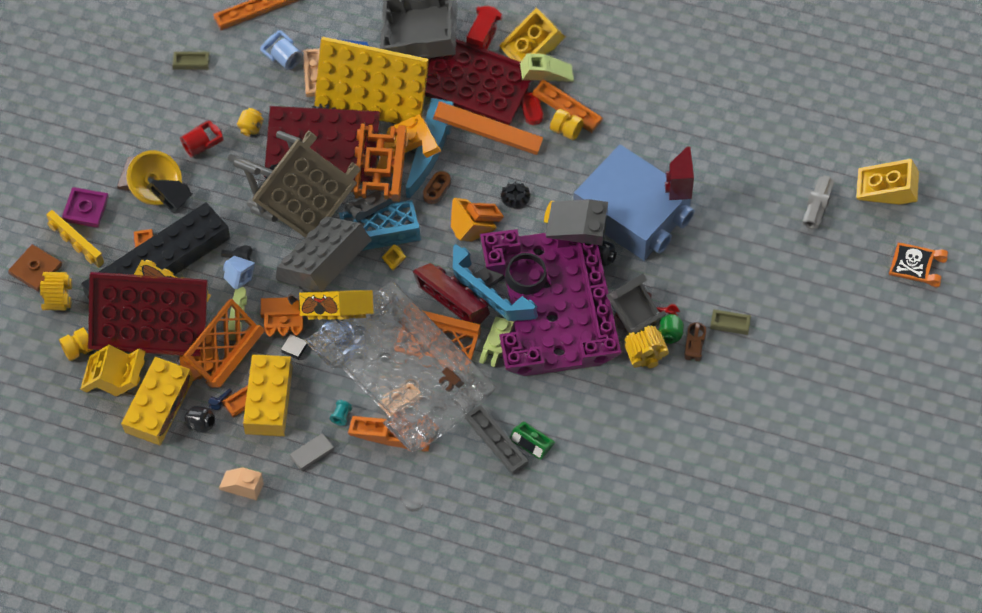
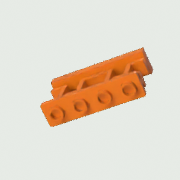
[351,123,407,202]

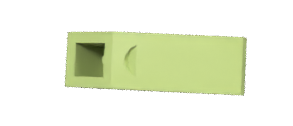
[520,53,574,82]

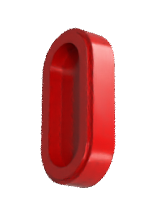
[521,92,543,125]

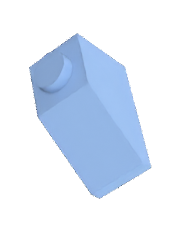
[223,256,255,289]

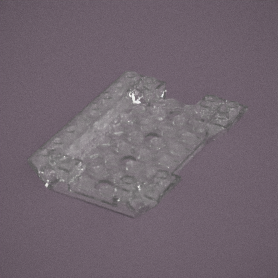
[305,280,496,451]

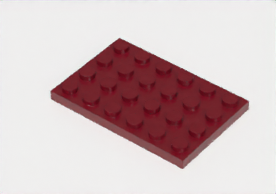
[424,39,533,126]
[264,106,380,184]
[88,272,208,357]

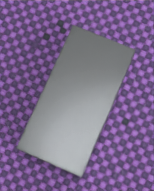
[290,433,334,472]

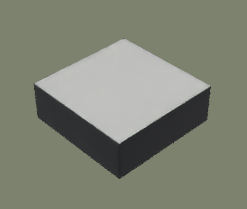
[281,334,308,360]

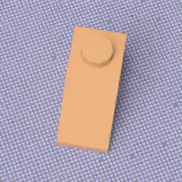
[219,467,264,501]

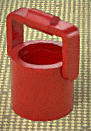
[180,121,224,158]

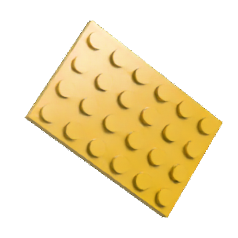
[314,37,429,124]

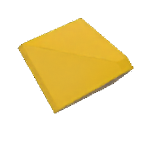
[381,244,406,271]

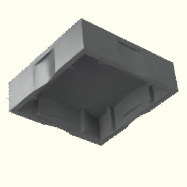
[380,0,458,58]

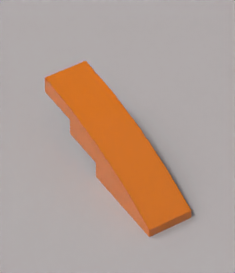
[348,416,432,452]

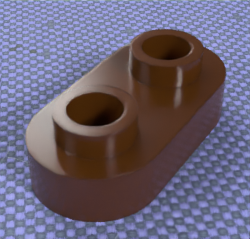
[423,171,451,204]

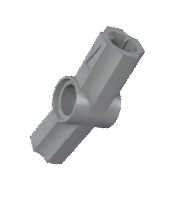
[803,175,834,229]

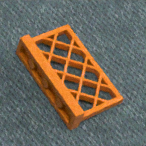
[183,299,265,388]
[394,306,481,371]

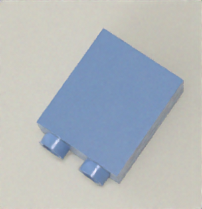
[573,144,695,261]

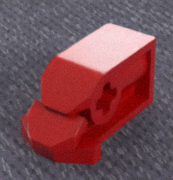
[466,6,502,50]

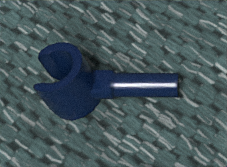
[208,388,232,410]

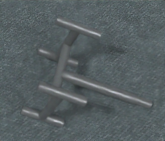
[228,131,303,222]

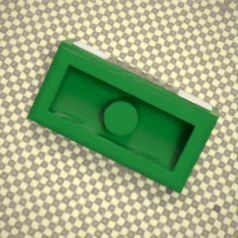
[510,421,555,460]

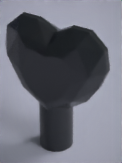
[221,245,253,261]

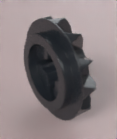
[501,181,530,208]

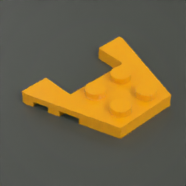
[376,114,441,178]

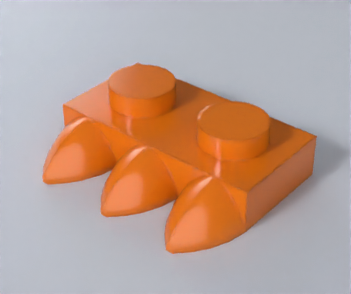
[264,311,303,337]

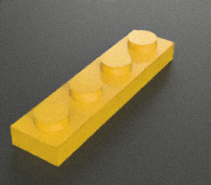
[46,210,104,268]

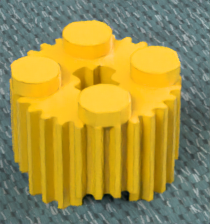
[40,272,72,311]
[625,326,669,368]

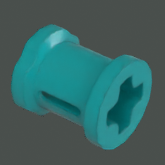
[329,400,353,426]

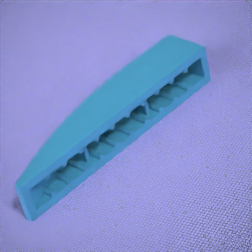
[406,98,453,198]

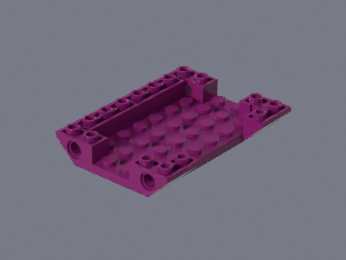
[480,229,621,376]

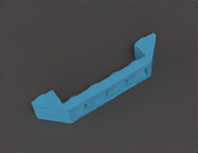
[453,244,538,321]

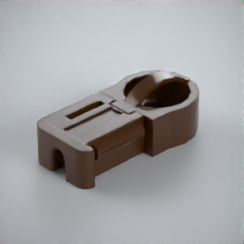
[684,322,706,362]

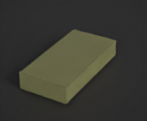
[172,52,210,70]
[710,309,751,335]

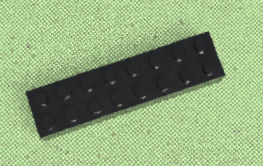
[81,202,230,299]

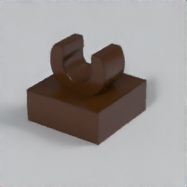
[439,366,465,392]

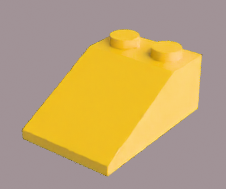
[499,8,566,62]
[856,159,919,205]

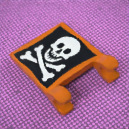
[889,242,948,288]

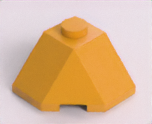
[451,198,497,242]

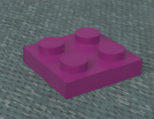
[61,187,109,228]

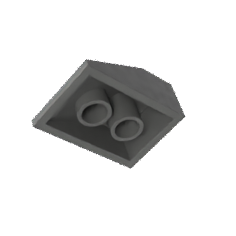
[546,199,608,246]

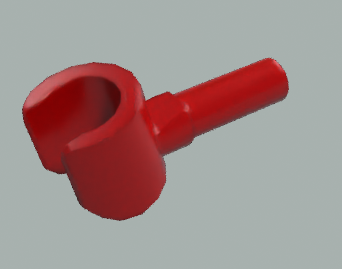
[656,304,680,316]

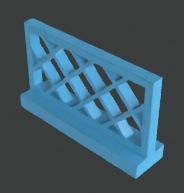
[339,200,421,251]

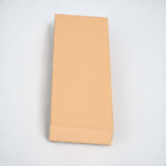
[303,49,320,97]

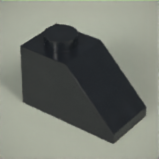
[146,180,192,213]

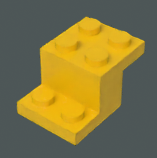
[80,345,145,397]

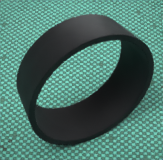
[505,253,547,295]

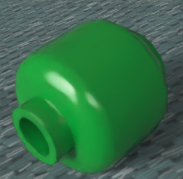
[658,314,684,344]

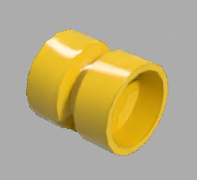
[550,109,584,141]
[59,327,94,361]

